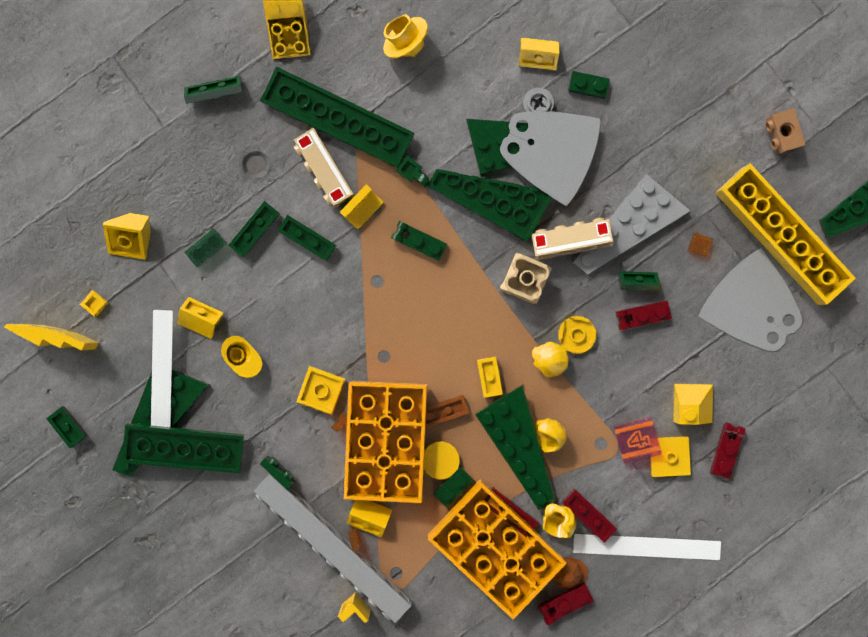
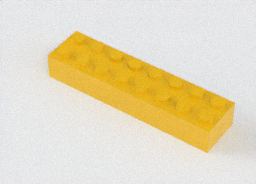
[715,163,856,305]

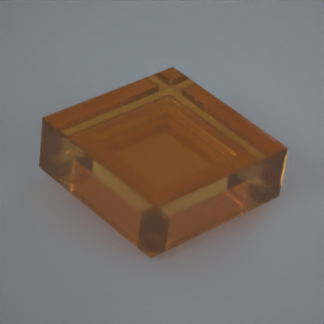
[687,232,713,257]
[331,411,347,432]
[348,527,361,551]

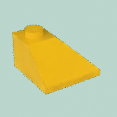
[103,213,151,260]
[673,384,713,425]

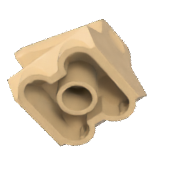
[499,253,551,304]

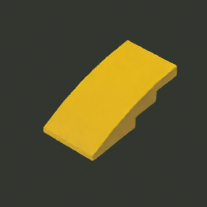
[4,324,99,351]

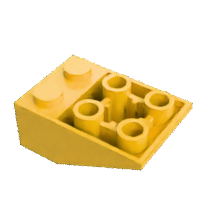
[263,0,311,59]

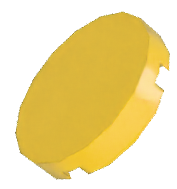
[558,316,596,354]
[424,441,460,480]

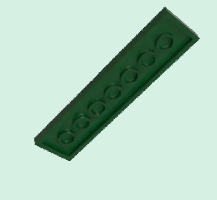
[260,66,415,168]

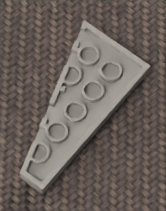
[572,174,690,275]

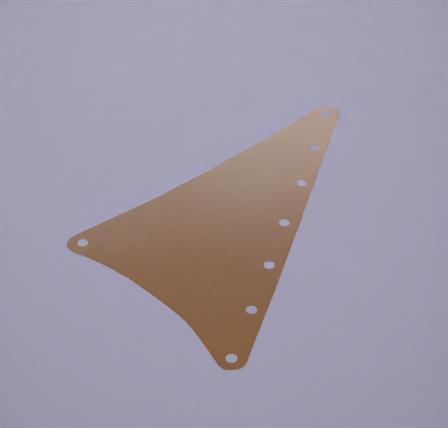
[356,149,619,589]

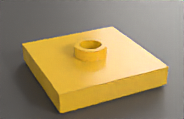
[296,366,346,415]
[649,436,691,477]

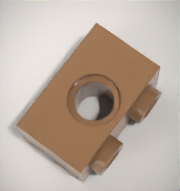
[765,108,806,155]

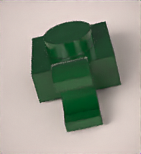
[395,156,430,188]

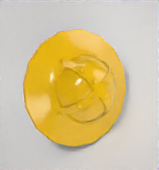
[383,14,428,59]

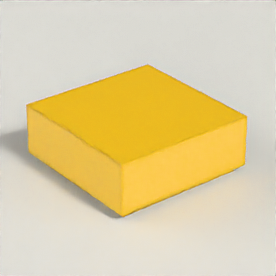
[80,290,109,317]

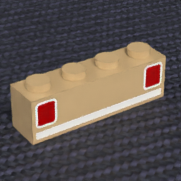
[294,128,354,208]
[532,218,613,260]

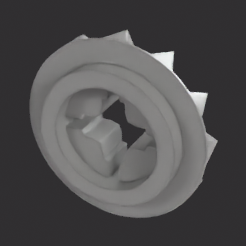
[523,88,554,112]

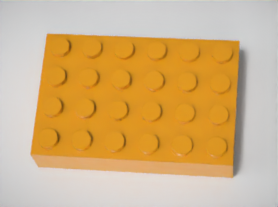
[344,381,428,503]
[428,479,566,619]

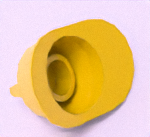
[221,336,262,378]

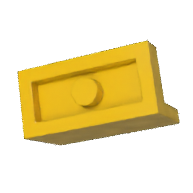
[518,38,559,70]
[340,184,383,229]
[177,297,223,339]
[346,500,392,538]
[338,592,371,623]

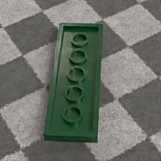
[122,423,244,474]

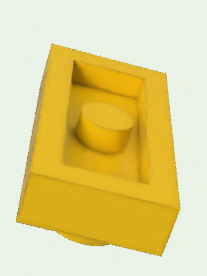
[477,356,503,398]

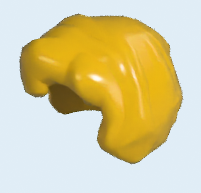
[532,342,569,377]
[535,418,567,453]
[543,503,576,538]

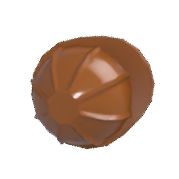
[552,557,588,589]

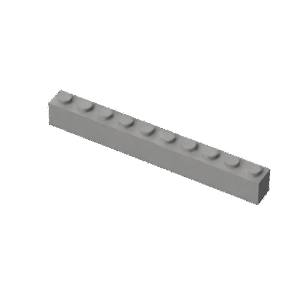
[254,474,412,623]

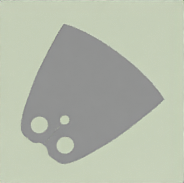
[500,112,600,206]
[698,248,802,351]

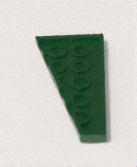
[466,119,534,175]
[427,169,552,242]
[819,180,868,238]
[112,369,210,477]
[475,384,556,510]

